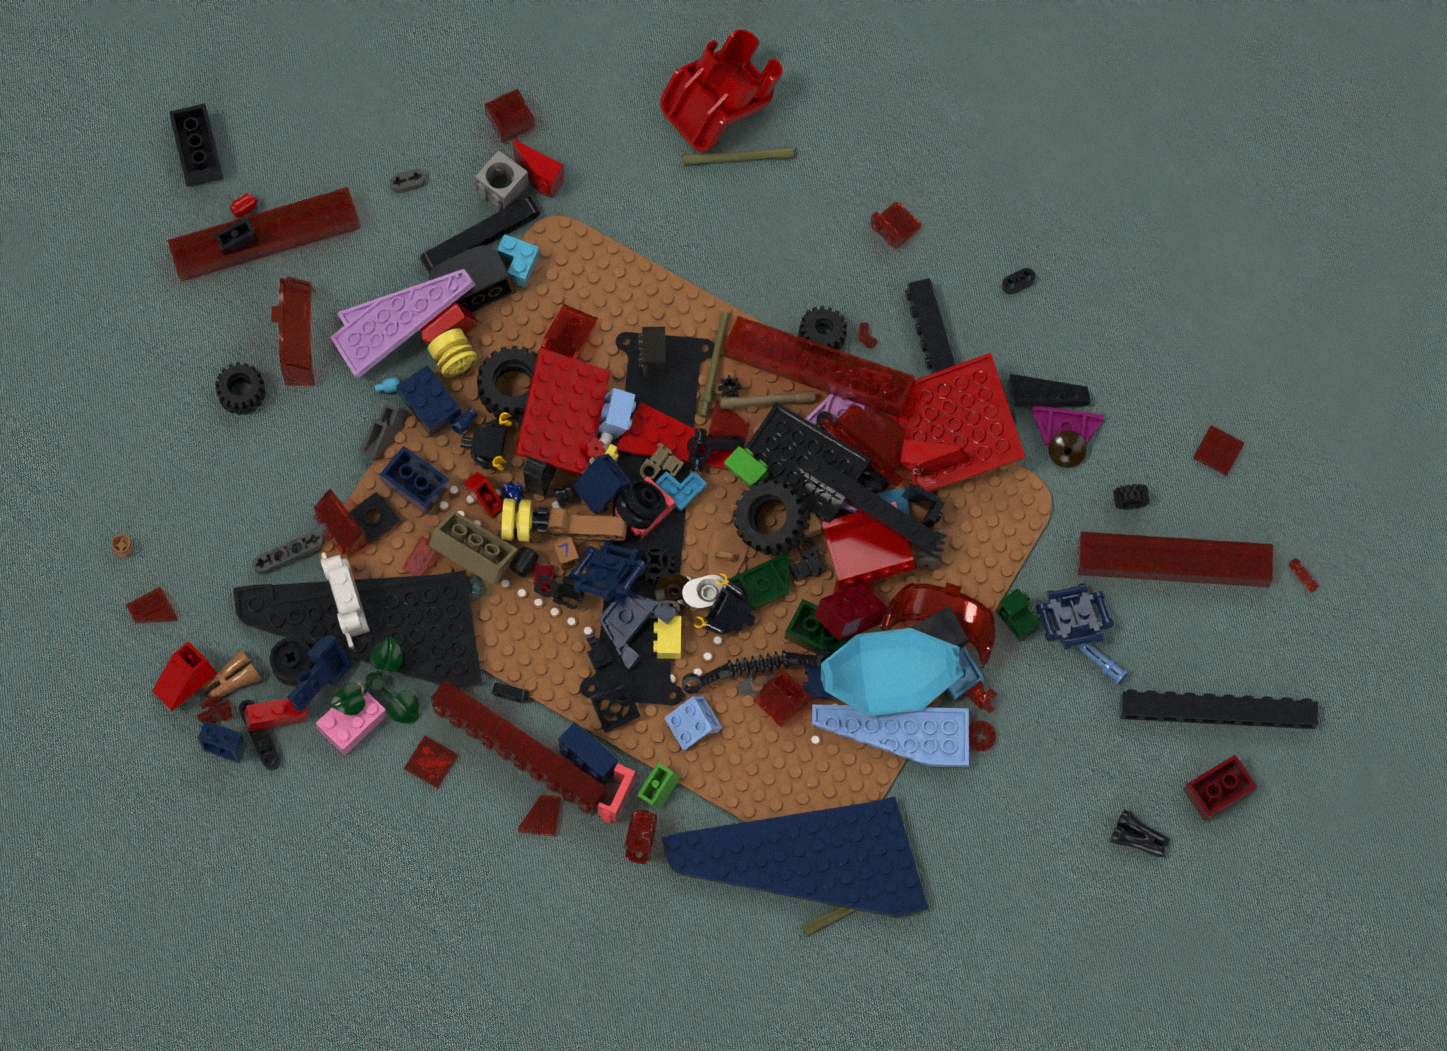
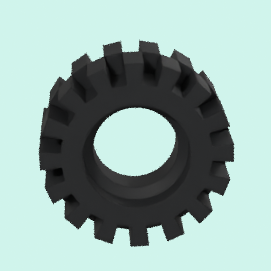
[1113,484,1150,510]

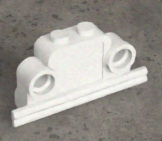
[321,552,370,649]

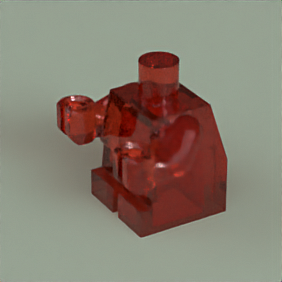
[965,681,998,714]

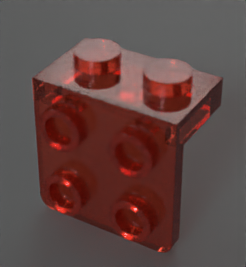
[870,202,921,250]

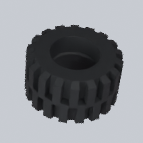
[215,362,265,415]

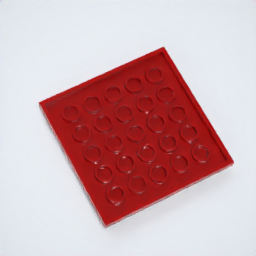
[884,352,1026,493]

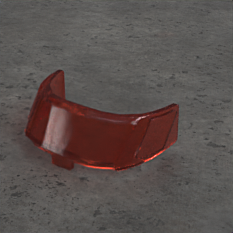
[271,276,315,386]
[881,582,996,669]

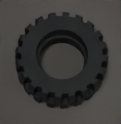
[477,346,537,422]
[733,479,810,555]

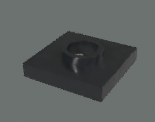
[346,492,400,545]

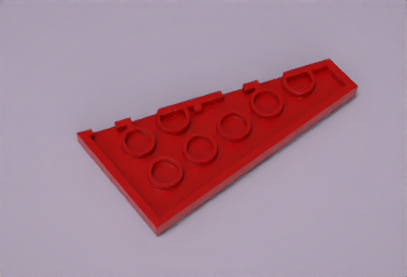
[616,402,736,470]

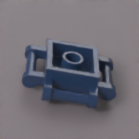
[569,540,647,601]
[1036,583,1114,649]

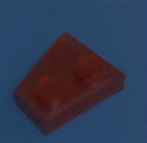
[126,587,178,623]

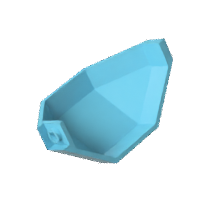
[821,628,964,716]

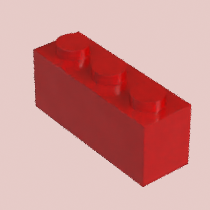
[244,698,308,731]

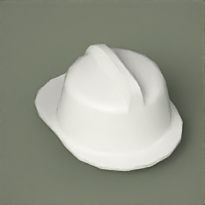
[682,575,726,608]

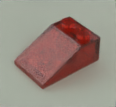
[541,304,598,360]

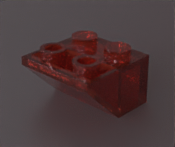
[754,668,810,728]

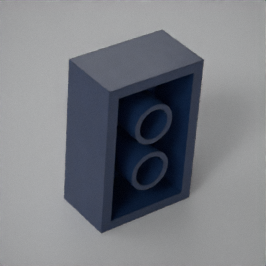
[397,365,461,437]
[379,446,450,515]
[558,722,618,787]

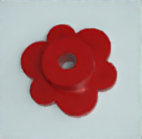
[586,437,606,459]

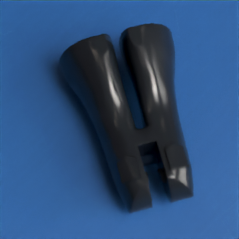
[1110,808,1170,857]

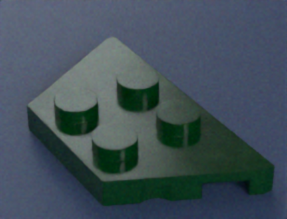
[727,552,789,610]

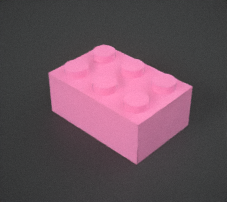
[316,683,387,756]

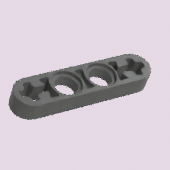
[253,531,325,575]

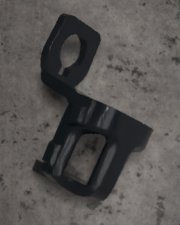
[534,575,584,609]

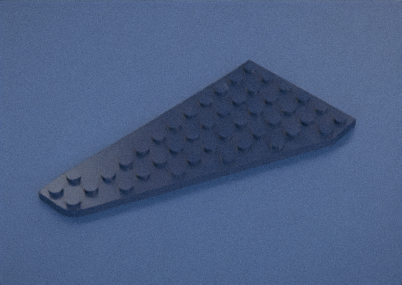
[661,796,928,918]

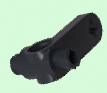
[687,428,745,472]

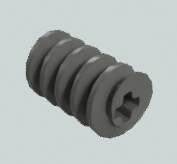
[916,527,948,570]

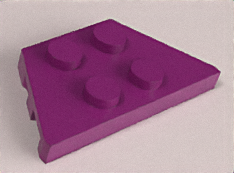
[1031,406,1105,449]

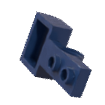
[287,636,353,712]

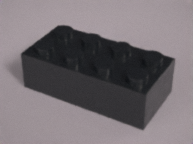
[169,103,223,187]

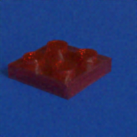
[1193,425,1244,476]

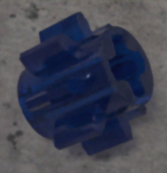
[501,481,524,504]

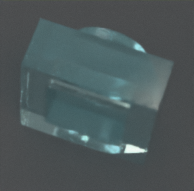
[468,576,485,602]

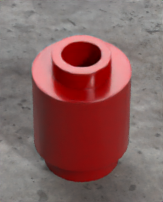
[229,193,258,219]

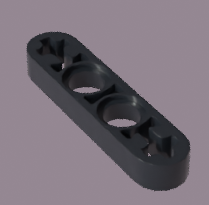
[239,700,281,770]

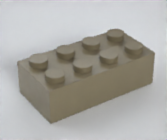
[428,510,518,585]

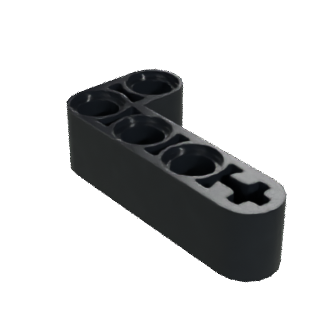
[523,456,557,497]

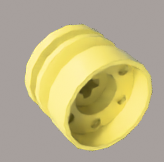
[427,328,478,378]

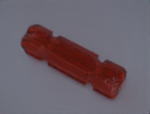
[1289,558,1319,592]

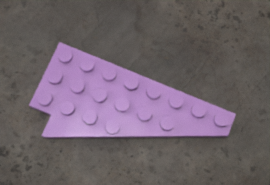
[330,269,476,379]

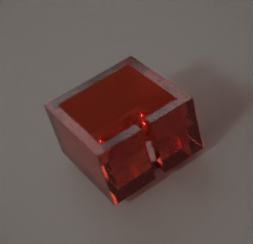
[485,88,535,143]

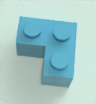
[497,234,540,288]

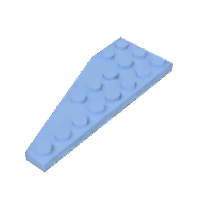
[812,704,969,767]

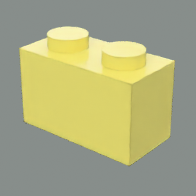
[653,616,681,659]

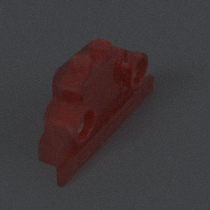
[820,405,905,487]

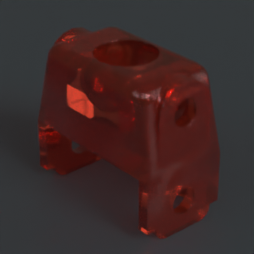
[625,810,657,864]

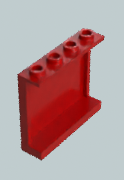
[822,502,915,590]

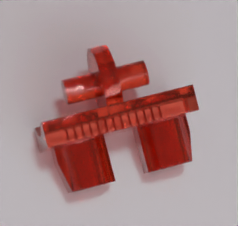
[196,694,233,724]

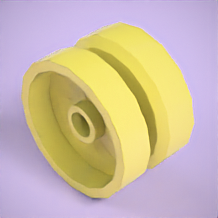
[502,498,533,542]

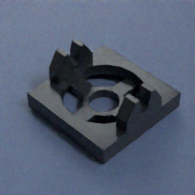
[590,681,641,733]

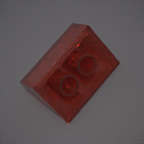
[313,488,367,558]

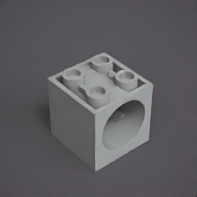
[475,150,529,211]

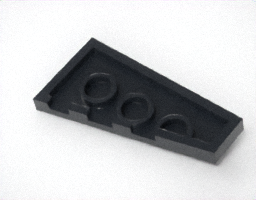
[1009,374,1090,407]

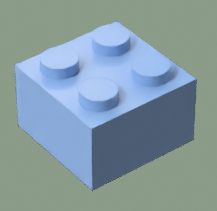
[597,388,636,440]

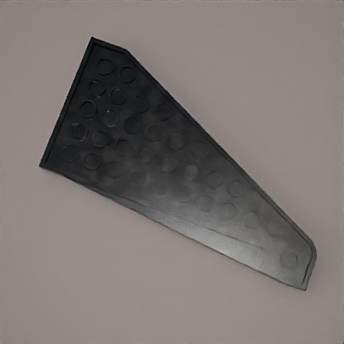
[233,570,482,689]

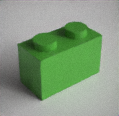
[724,446,770,487]
[637,762,681,809]

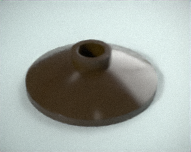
[1048,430,1087,468]
[655,573,690,610]

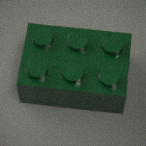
[784,599,851,659]

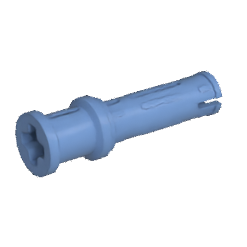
[1075,642,1129,685]

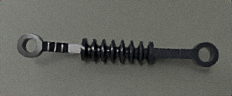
[682,649,834,694]

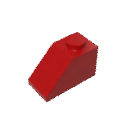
[462,472,503,518]

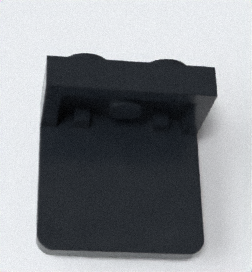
[901,484,945,527]

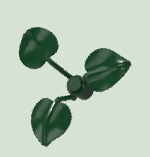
[330,636,419,723]

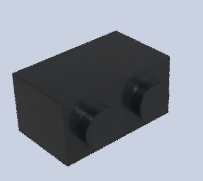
[214,218,260,258]

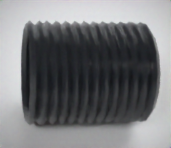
[509,546,539,578]

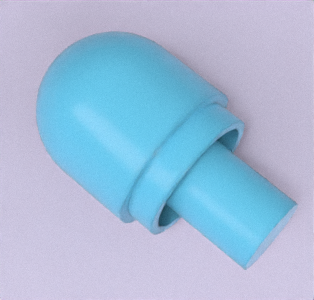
[374,377,401,394]

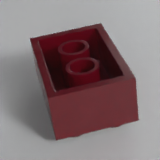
[814,583,888,641]
[1183,754,1257,822]

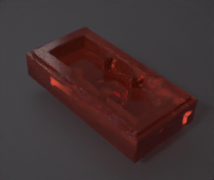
[402,536,436,576]

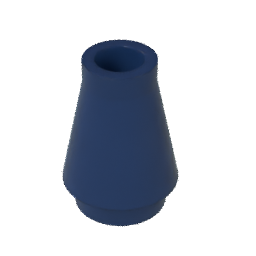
[450,408,478,435]

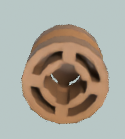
[111,534,133,559]

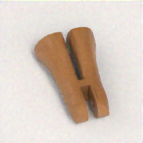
[202,649,262,702]

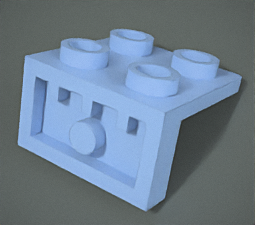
[665,696,723,750]

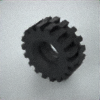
[798,306,847,356]

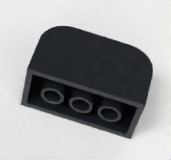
[429,246,516,313]

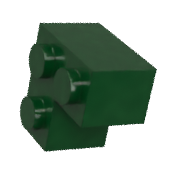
[996,588,1040,642]

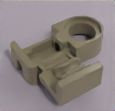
[640,443,684,480]

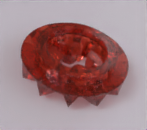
[969,721,996,752]

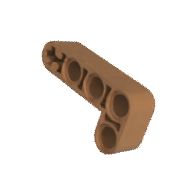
[548,508,628,541]

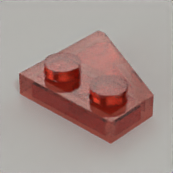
[708,400,749,444]
[518,795,561,837]

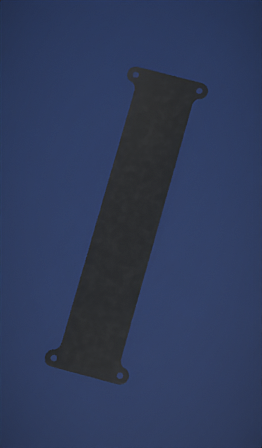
[580,332,715,705]

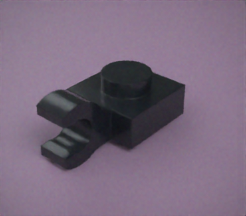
[586,633,613,671]

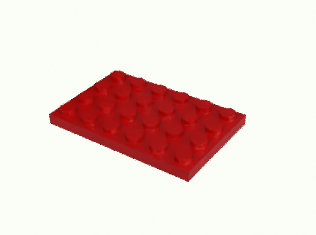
[514,348,611,476]

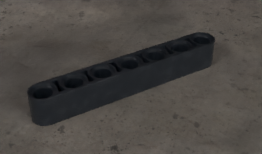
[420,197,541,274]

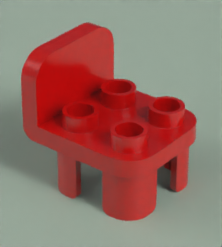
[660,29,783,151]

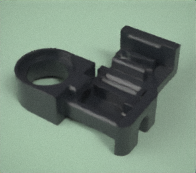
[789,537,827,582]

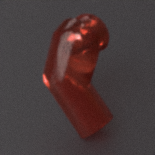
[858,322,877,348]

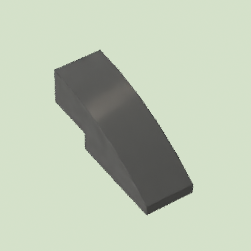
[359,403,408,460]

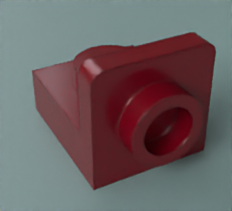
[534,565,554,592]

